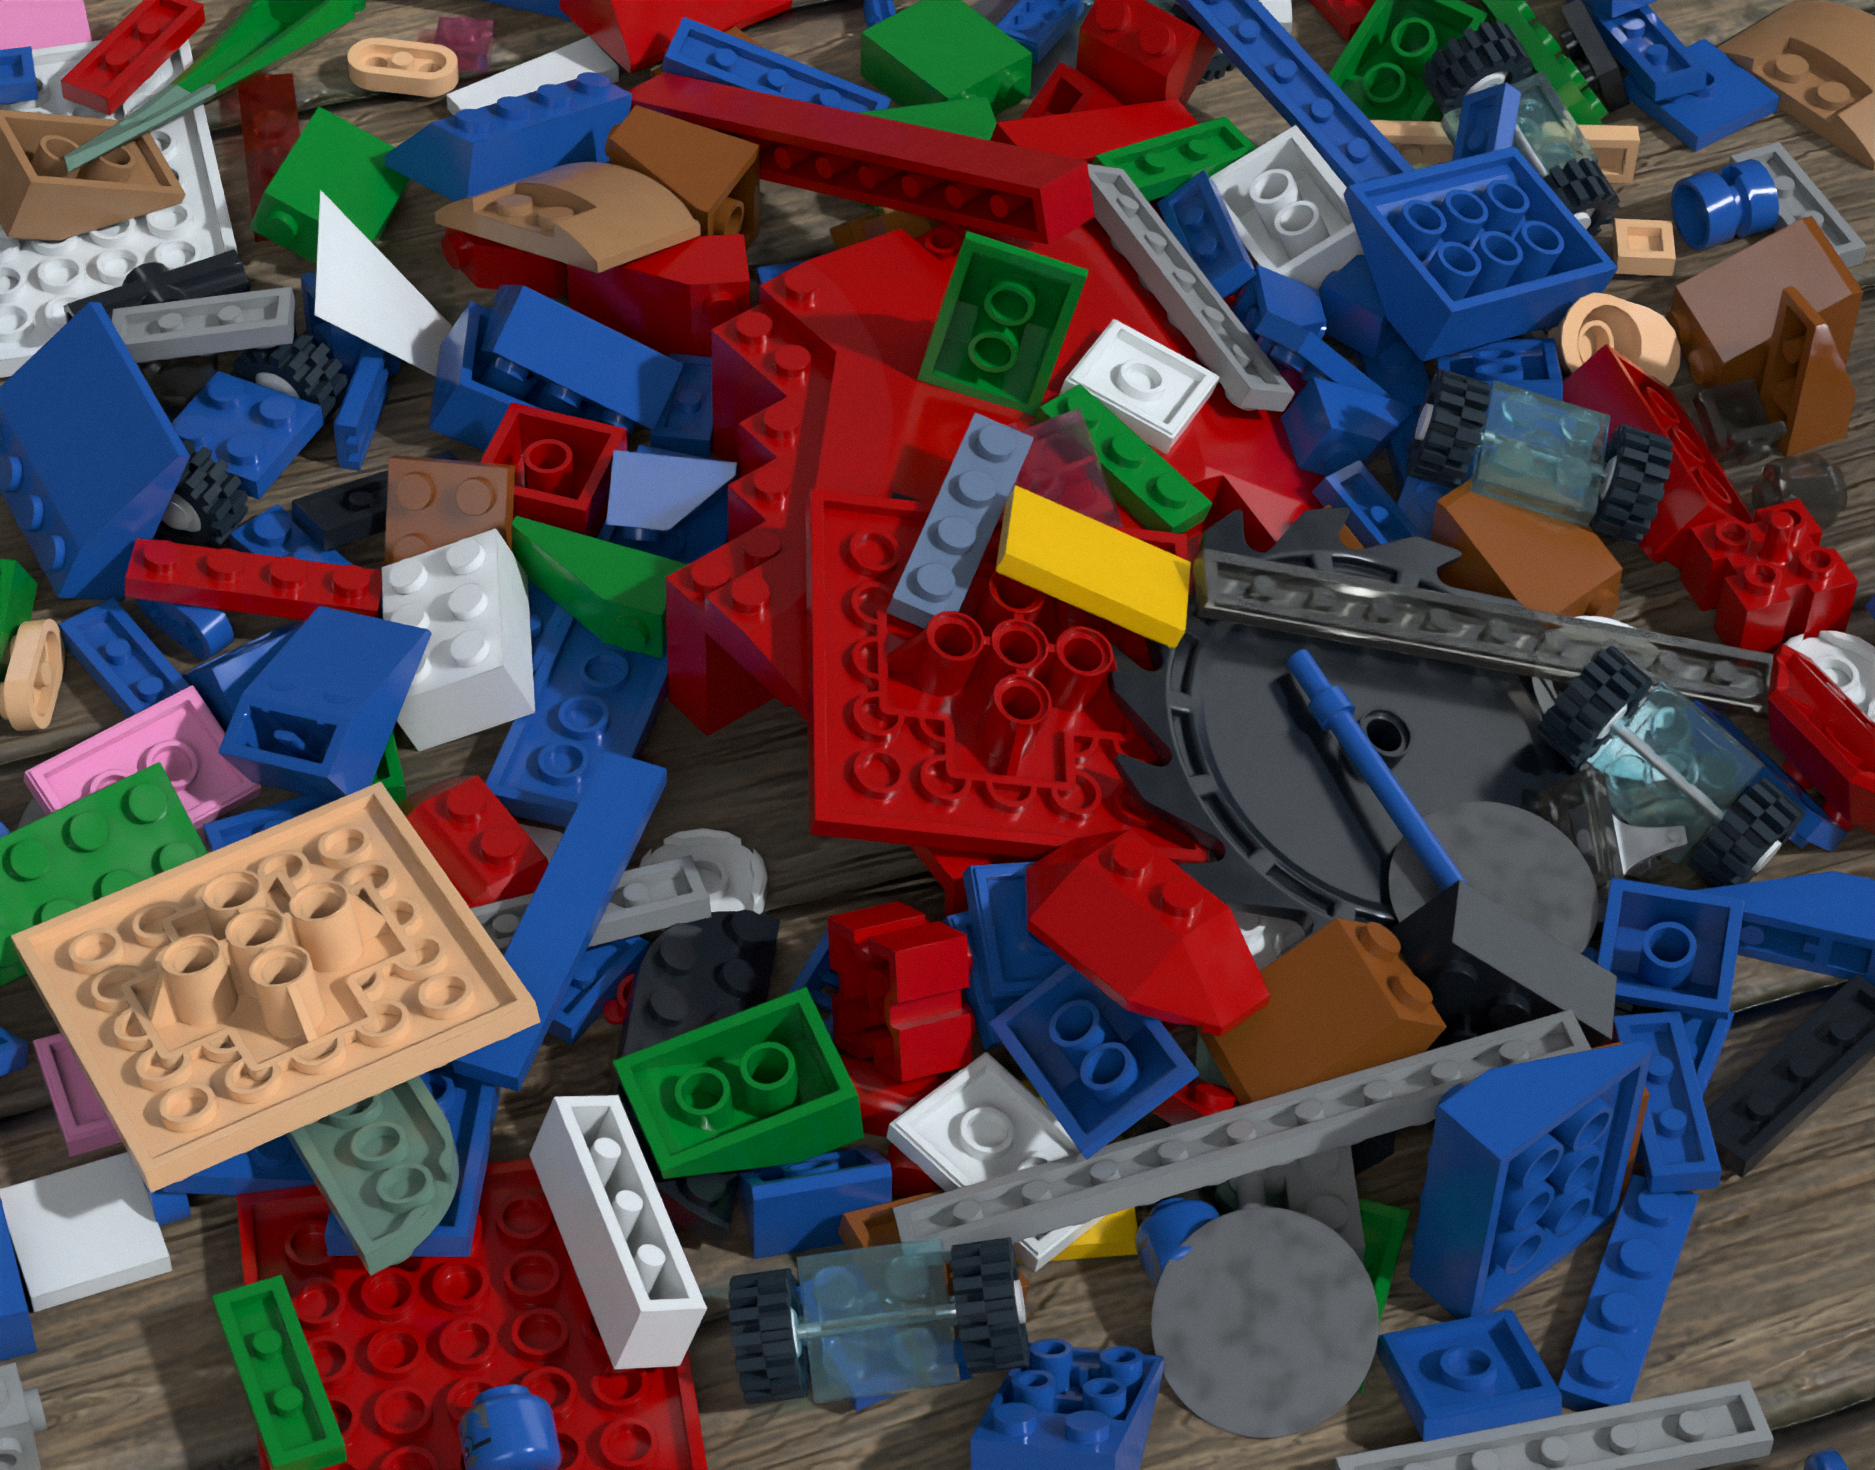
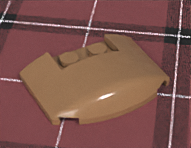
[1717,0,1875,171]
[435,162,701,273]

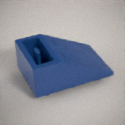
[218,606,432,802]
[970,1339,1164,1470]

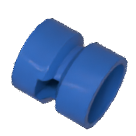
[1671,159,1779,251]

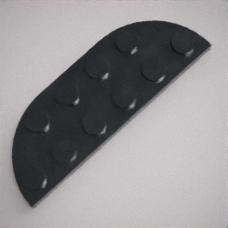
[609,910,780,1245]

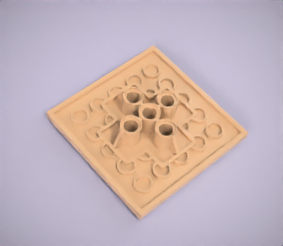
[11,782,540,1193]

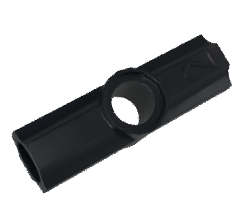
[63,249,251,323]

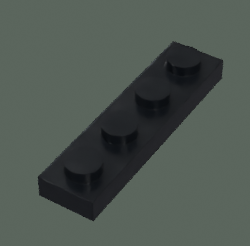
[1706,974,1875,1178]

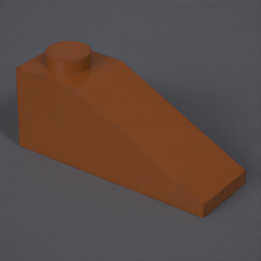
[1754,285,1856,458]

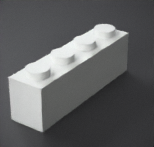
[529,1095,707,1370]

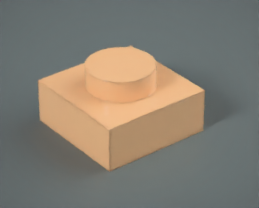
[1612,218,1676,276]

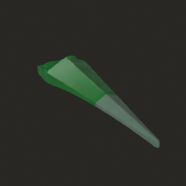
[64,0,366,173]

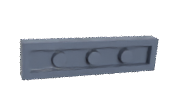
[886,412,1034,629]

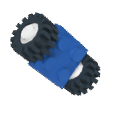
[155,326,348,549]

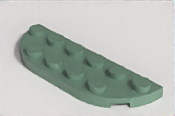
[286,1076,459,1276]

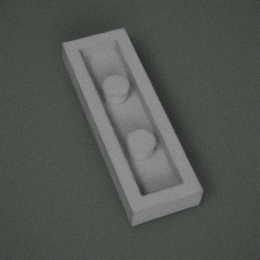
[1729,142,1867,268]
[112,287,297,364]

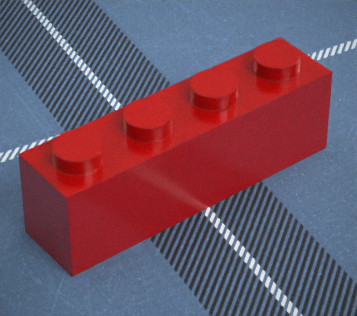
[990,99,1199,164]

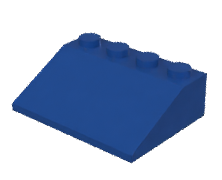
[1343,146,1618,362]
[0,302,190,601]
[1409,1040,1653,1320]

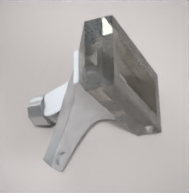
[1537,767,1687,901]

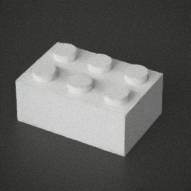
[1210,125,1364,290]
[382,528,535,752]

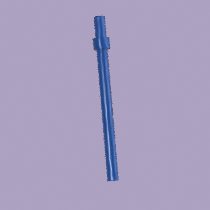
[1286,649,1469,892]

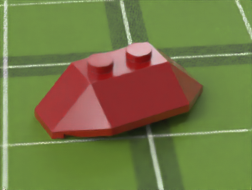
[1768,643,1875,835]
[396,775,549,908]
[1025,829,1270,1037]

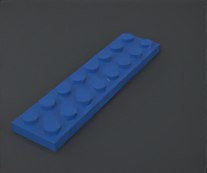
[485,444,728,828]

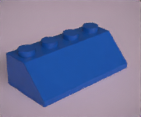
[384,72,633,202]

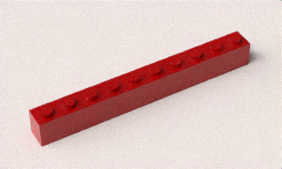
[628,72,1095,245]

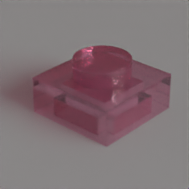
[433,17,495,72]

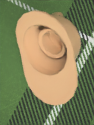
[1547,292,1681,386]

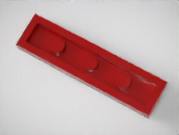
[125,538,383,620]

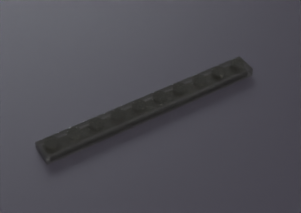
[1193,548,1774,720]

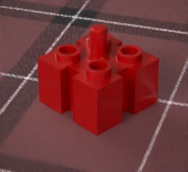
[1679,499,1858,663]
[827,901,976,1083]

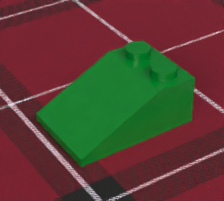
[1328,0,1492,122]
[917,231,1089,416]
[613,987,864,1179]

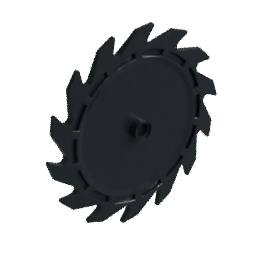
[1107,507,1633,959]

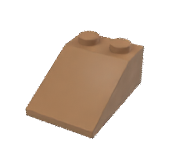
[0,110,186,241]

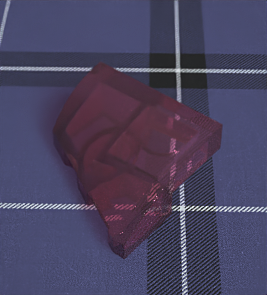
[1006,408,1124,527]

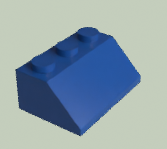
[481,285,684,435]

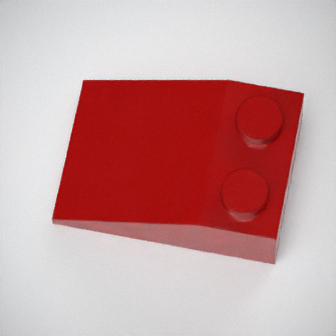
[567,233,750,357]

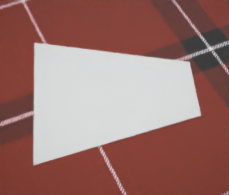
[314,190,452,376]

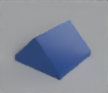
[736,1145,892,1259]

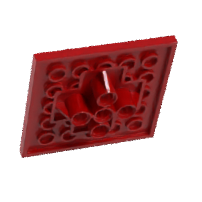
[805,488,1209,866]

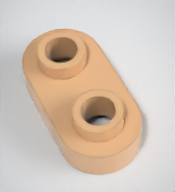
[347,38,459,98]
[0,619,65,731]

